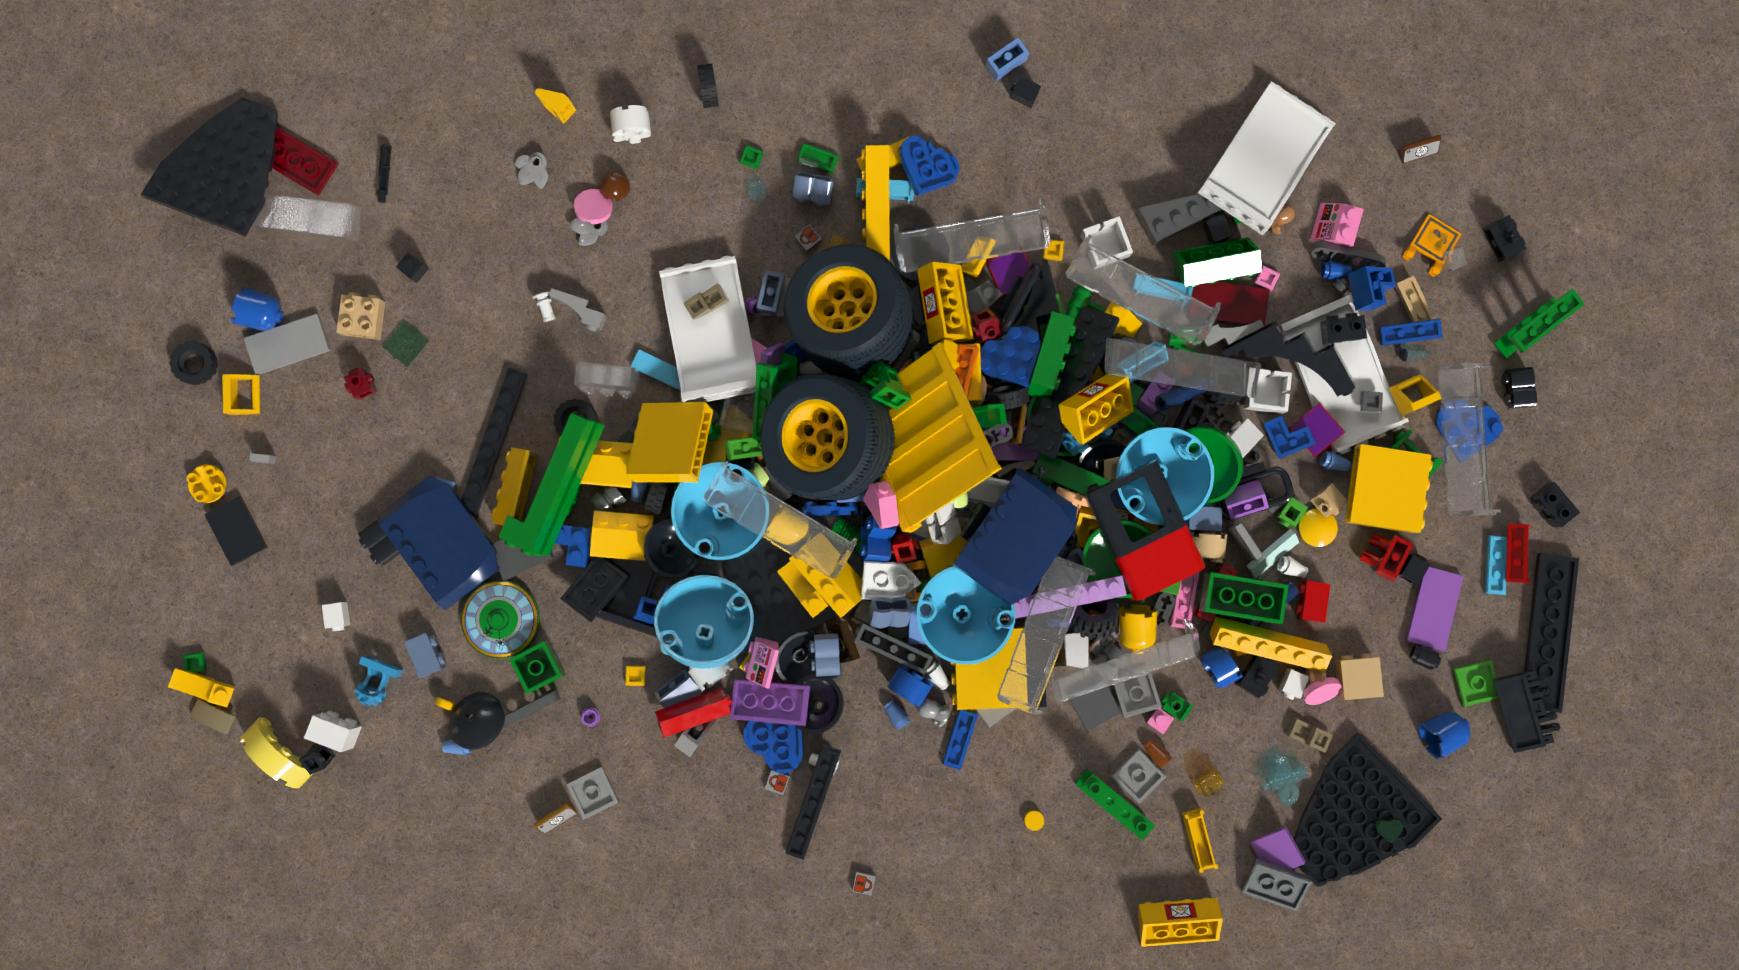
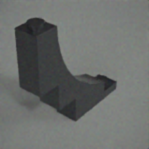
[980,259,1060,375]
[1222,321,1356,397]

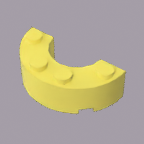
[240,717,312,788]

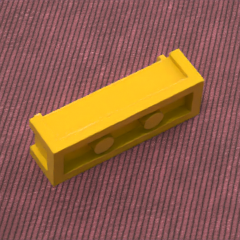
[1182,808,1218,873]

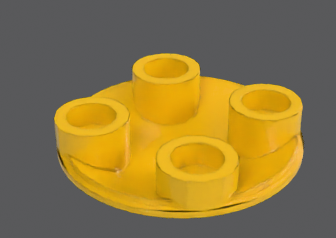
[187,464,226,503]
[1299,508,1338,547]

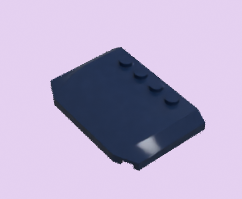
[953,468,1077,606]
[376,476,500,610]

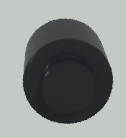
[1409,645,1441,670]

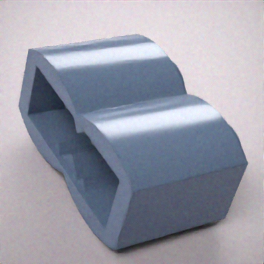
[792,172,835,206]
[868,597,912,628]
[810,633,840,677]

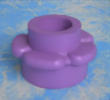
[744,296,758,315]
[581,707,601,727]

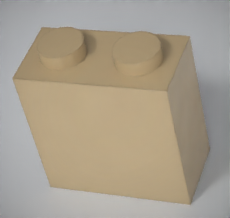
[336,292,385,340]
[1335,653,1384,700]

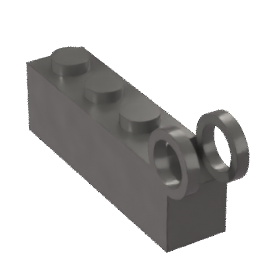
[849,616,933,674]

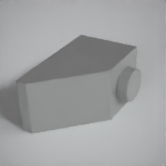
[674,719,717,757]

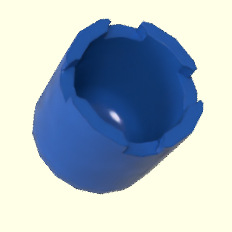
[231,287,284,331]
[1418,712,1471,759]

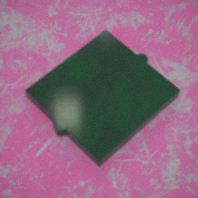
[383,321,429,367]

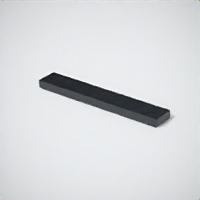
[785,744,841,860]

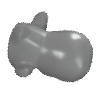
[917,698,950,727]

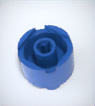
[1200,646,1243,689]
[887,664,934,707]

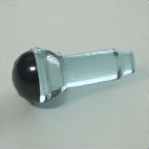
[1399,348,1429,362]

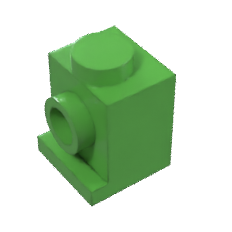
[1276,497,1308,529]

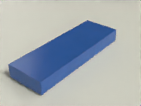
[1380,319,1443,346]
[942,710,978,770]

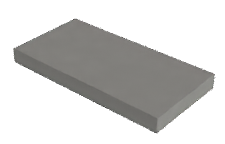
[244,314,331,375]

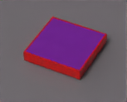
[986,247,1030,297]
[1289,403,1346,457]

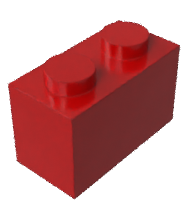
[1295,580,1331,623]

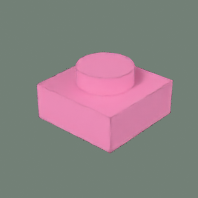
[1146,708,1174,734]

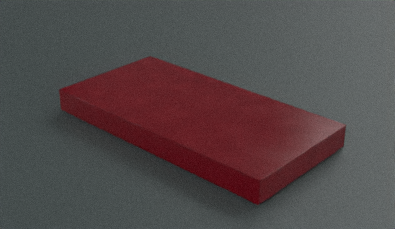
[272,126,339,196]
[1187,282,1270,326]

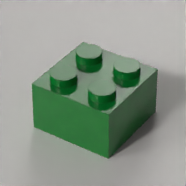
[509,640,566,694]

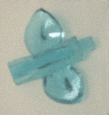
[1260,754,1308,807]

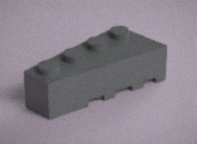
[1135,194,1222,246]
[921,280,1002,344]

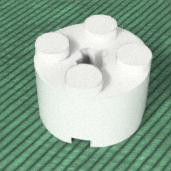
[610,105,651,144]
[688,662,734,692]

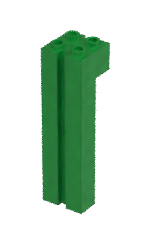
[499,413,605,557]

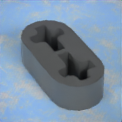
[1152,593,1175,628]

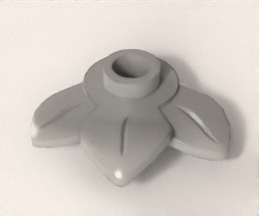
[514,152,549,189]
[569,218,608,246]

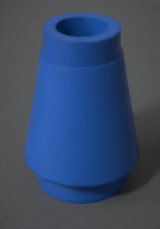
[1321,260,1352,280]

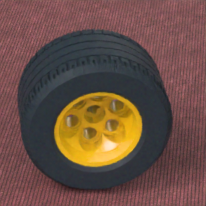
[783,244,914,378]
[760,373,895,501]

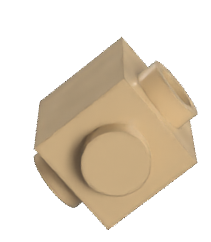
[1311,483,1347,518]

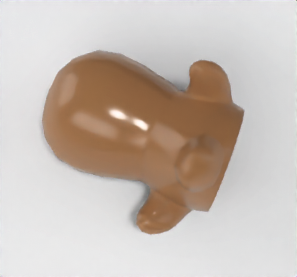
[1268,204,1295,234]

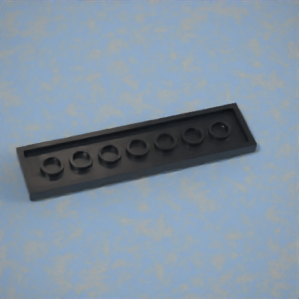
[1019,306,1120,459]
[1524,553,1579,713]

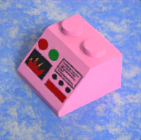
[1310,203,1364,248]
[743,637,779,689]

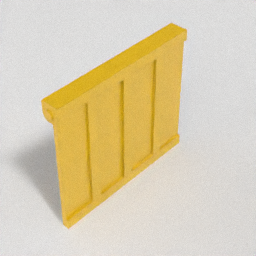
[880,342,1002,533]

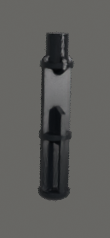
[376,144,392,204]

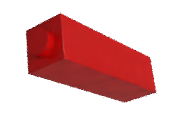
[654,688,732,738]

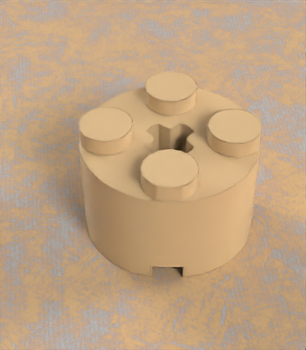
[1190,531,1227,562]

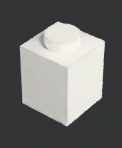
[322,602,350,632]
[1278,668,1309,700]

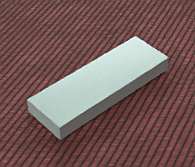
[1247,529,1299,579]

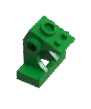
[860,361,911,410]

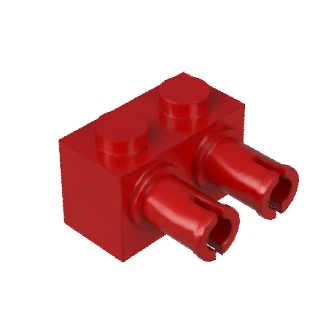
[1360,533,1414,582]

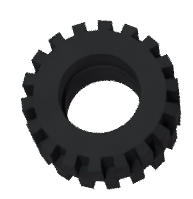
[1069,598,1119,640]

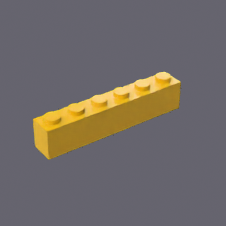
[862,145,890,261]
[1209,617,1332,672]

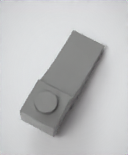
[549,288,607,332]
[1199,320,1264,347]

